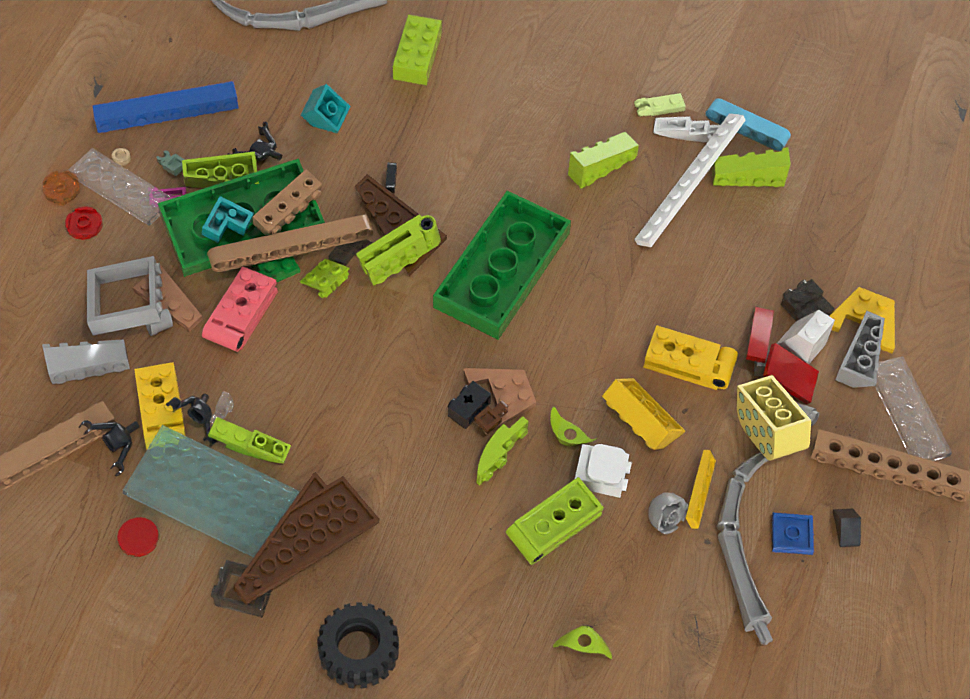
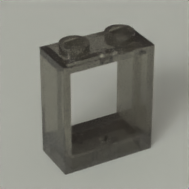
[211,560,273,618]

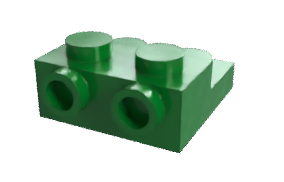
[250,256,300,282]

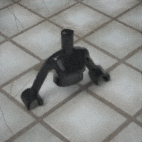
[227,122,282,161]
[166,394,218,447]
[78,420,140,476]

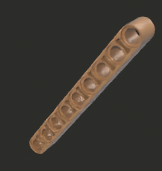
[207,215,374,272]

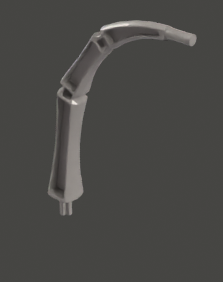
[211,0,387,31]
[717,452,773,645]

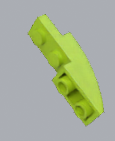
[477,416,528,486]
[208,417,291,463]

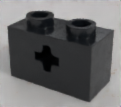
[448,381,491,429]

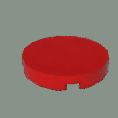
[65,206,103,240]
[117,517,159,557]

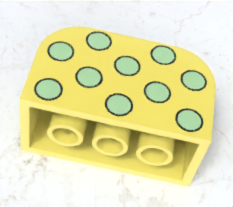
[737,375,811,460]

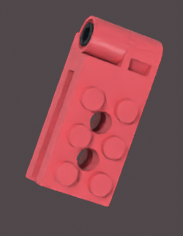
[202,266,278,352]

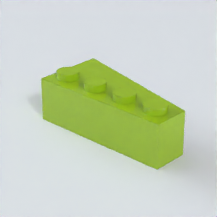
[568,132,639,189]

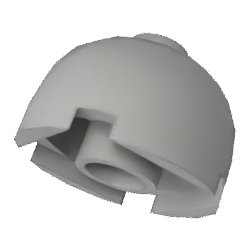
[648,492,688,534]

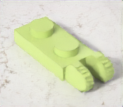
[634,93,686,116]

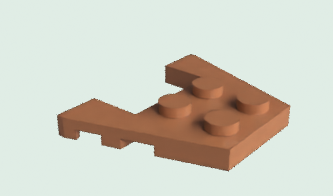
[464,368,536,436]

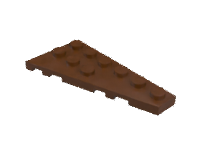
[355,174,447,277]

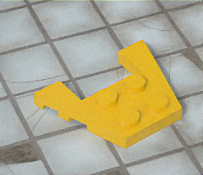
[829,287,895,354]

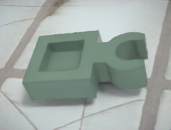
[156,150,185,176]

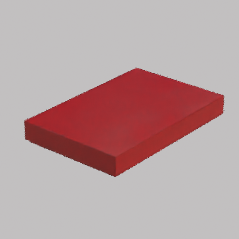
[763,343,819,404]

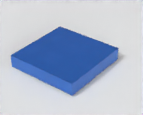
[772,512,814,555]

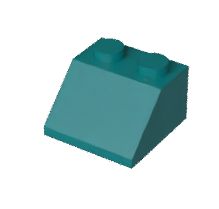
[300,84,351,133]

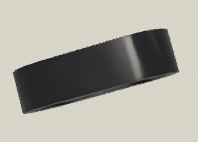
[386,162,397,193]

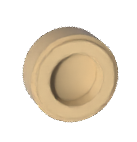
[112,148,131,166]

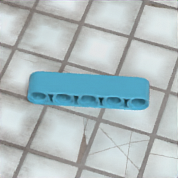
[706,98,791,151]

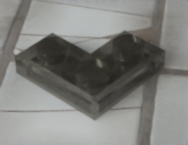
[328,239,373,266]

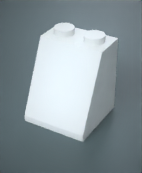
[777,310,835,364]

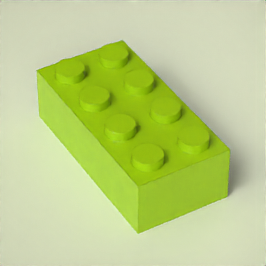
[393,14,442,85]

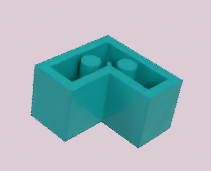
[202,196,254,243]

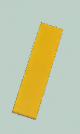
[686,450,716,529]

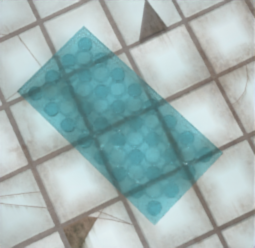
[123,425,300,557]

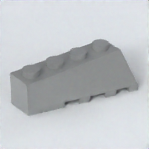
[836,311,885,388]
[42,339,130,384]

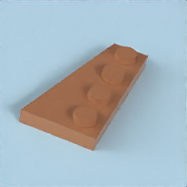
[133,265,203,332]

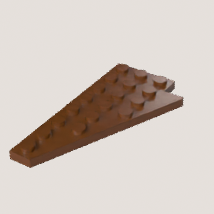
[233,472,380,605]

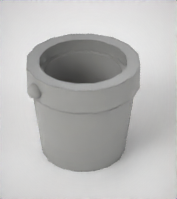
[146,309,173,336]

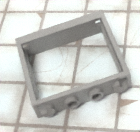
[87,256,163,336]

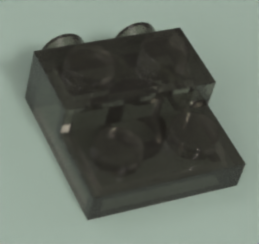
[781,279,835,321]

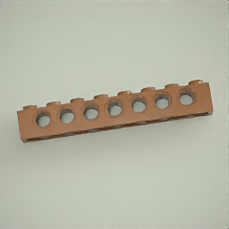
[811,429,970,502]

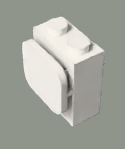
[575,444,632,498]

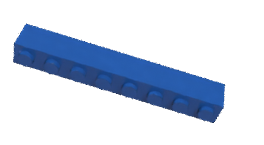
[92,81,239,133]

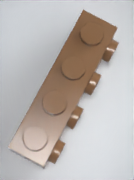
[253,169,322,236]

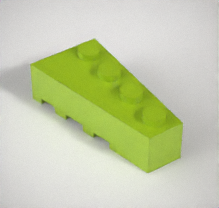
[712,147,791,187]
[182,152,259,188]

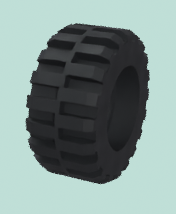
[317,602,399,688]

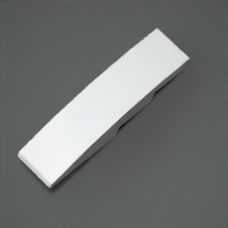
[654,117,720,142]

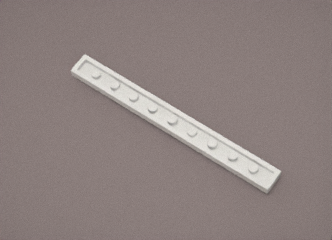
[635,114,746,247]

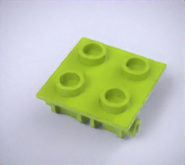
[300,259,350,298]

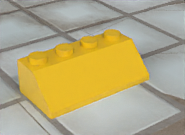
[602,378,685,450]

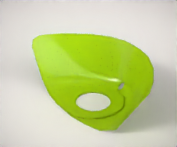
[550,407,597,446]
[553,626,612,659]

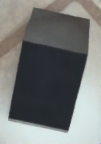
[833,508,861,548]

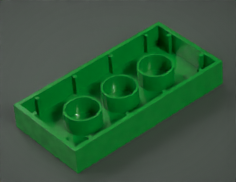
[158,158,325,277]
[433,191,571,340]

